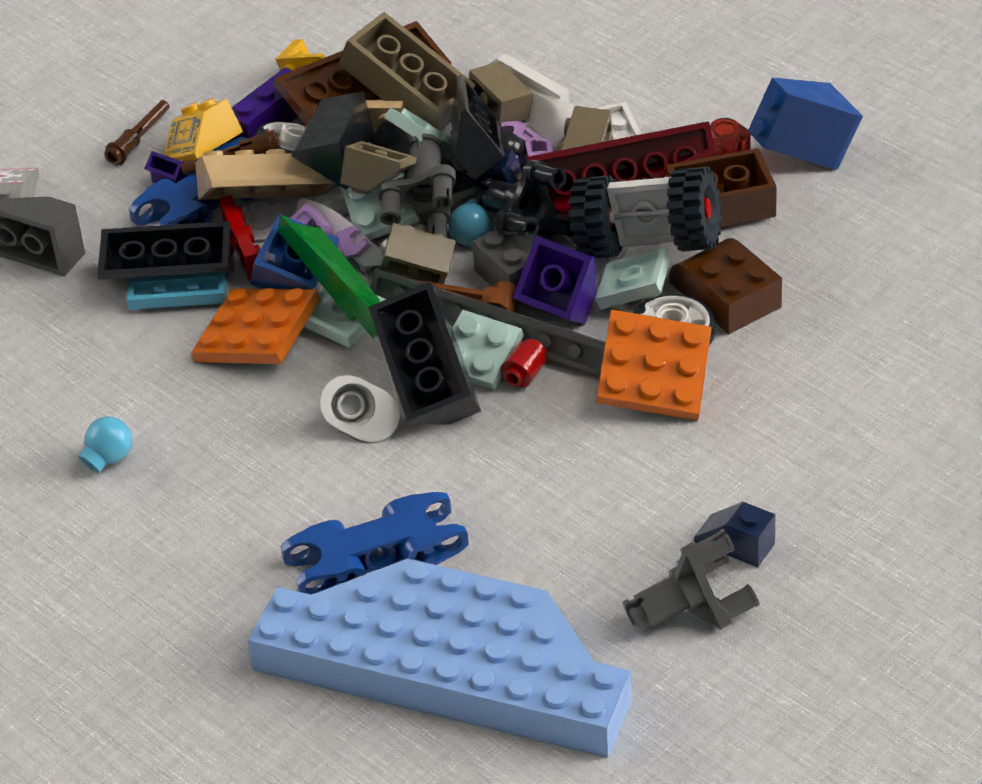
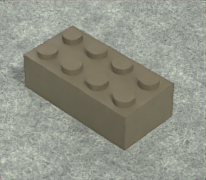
[338,12,477,130]

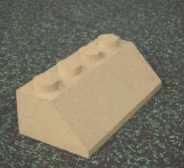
[195,149,336,200]

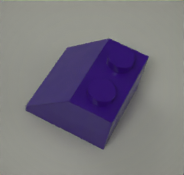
[513,236,597,324]

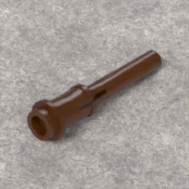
[104,100,170,165]
[181,128,281,176]

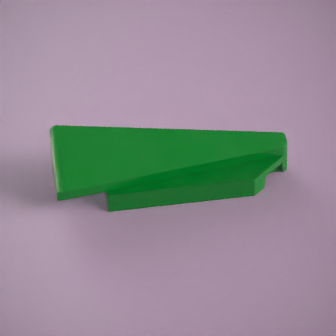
[277,215,380,339]

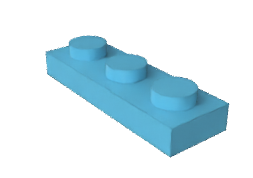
[127,272,227,310]

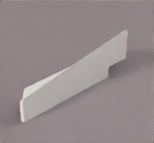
[487,53,576,148]

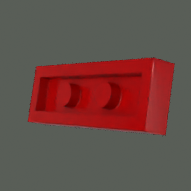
[219,195,261,281]

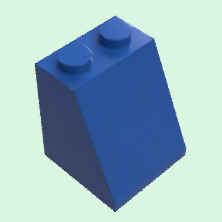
[748,77,863,170]

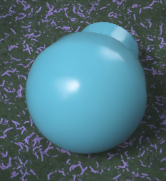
[448,199,492,247]
[78,416,132,473]

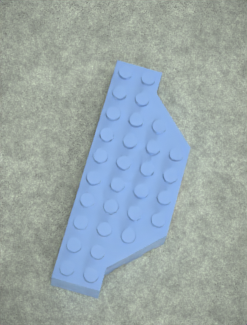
[247,559,632,758]

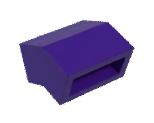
[144,151,191,183]

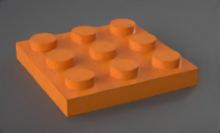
[191,288,320,364]
[596,309,712,421]

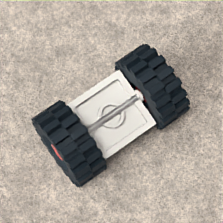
[568,167,722,258]

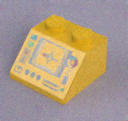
[164,97,243,162]

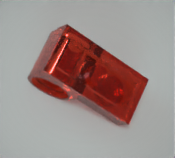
[704,118,751,158]

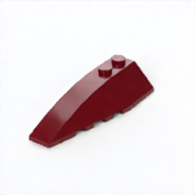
[519,121,715,215]

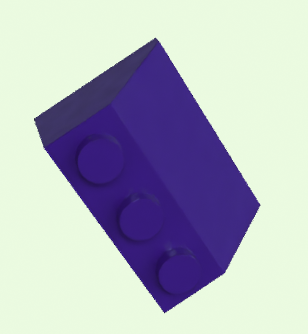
[227,68,298,142]

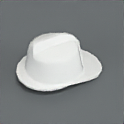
[319,375,400,443]

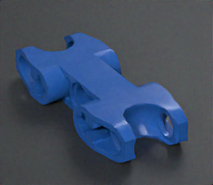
[129,137,254,226]
[280,492,469,595]

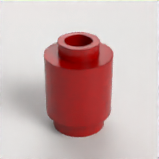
[501,339,547,388]

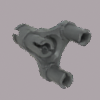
[379,133,456,237]
[622,529,760,634]

